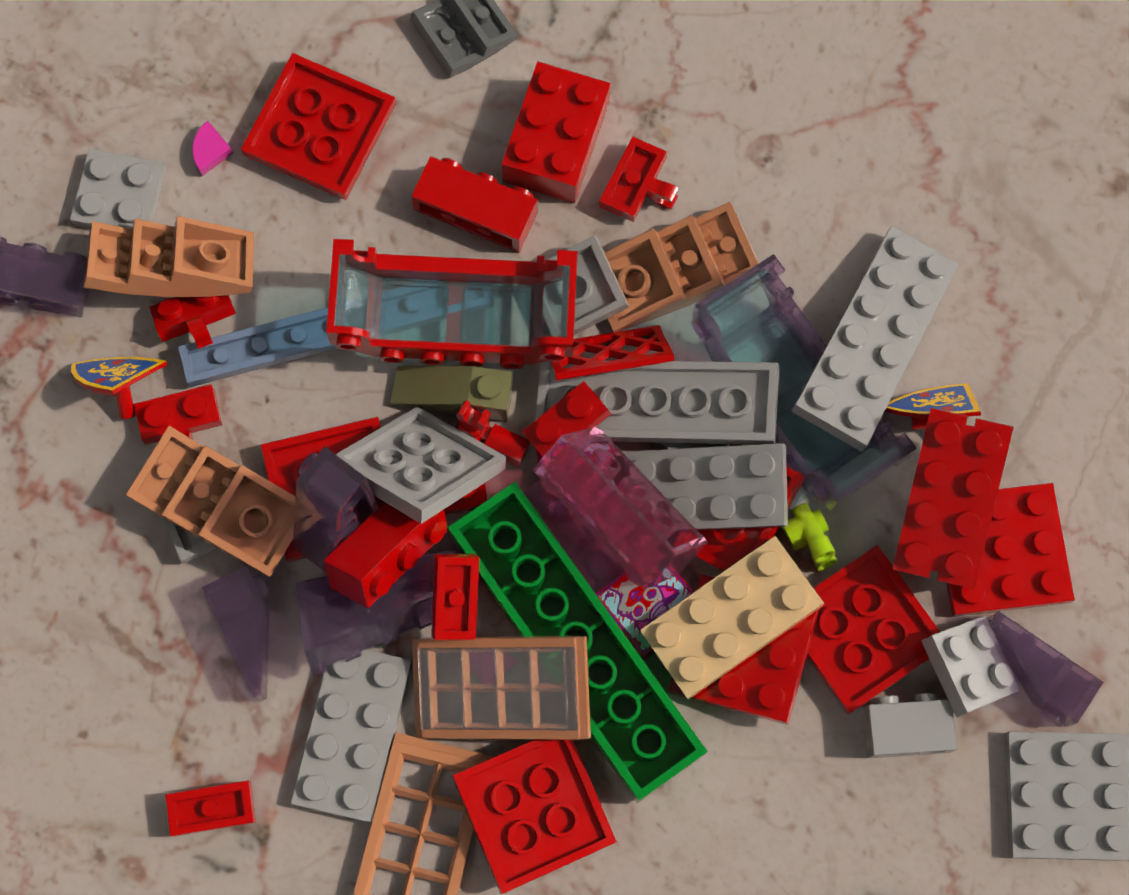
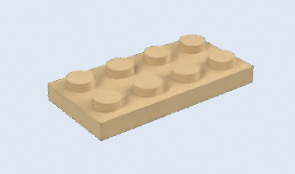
[640,536,824,700]

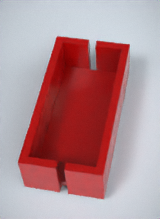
[892,408,1014,589]

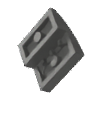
[410,0,518,78]

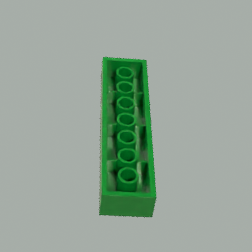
[448,482,708,803]

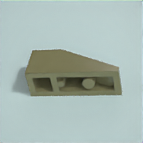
[390,366,513,422]

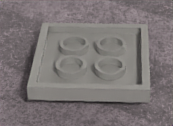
[332,407,506,524]
[1005,731,1129,861]

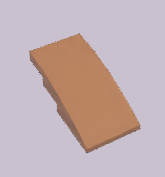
[604,201,763,332]
[83,216,254,297]
[126,426,312,577]

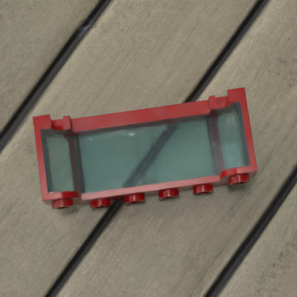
[326,239,578,369]

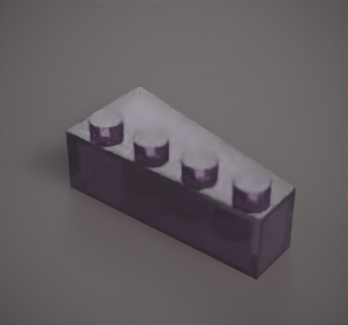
[0,236,89,317]

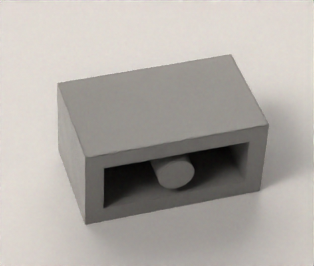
[863,693,957,758]

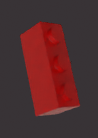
[411,156,538,253]
[323,502,448,608]

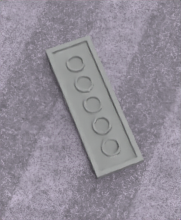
[791,226,959,452]
[535,360,779,445]

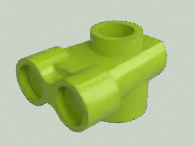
[782,502,838,571]

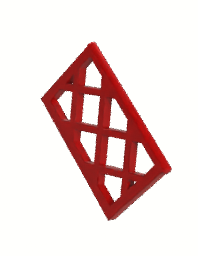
[549,325,674,380]

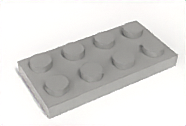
[625,443,788,533]
[291,642,413,823]

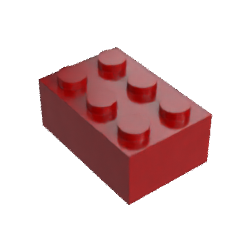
[501,61,611,203]

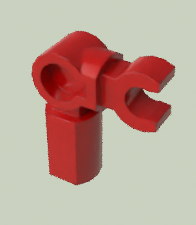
[455,400,531,467]

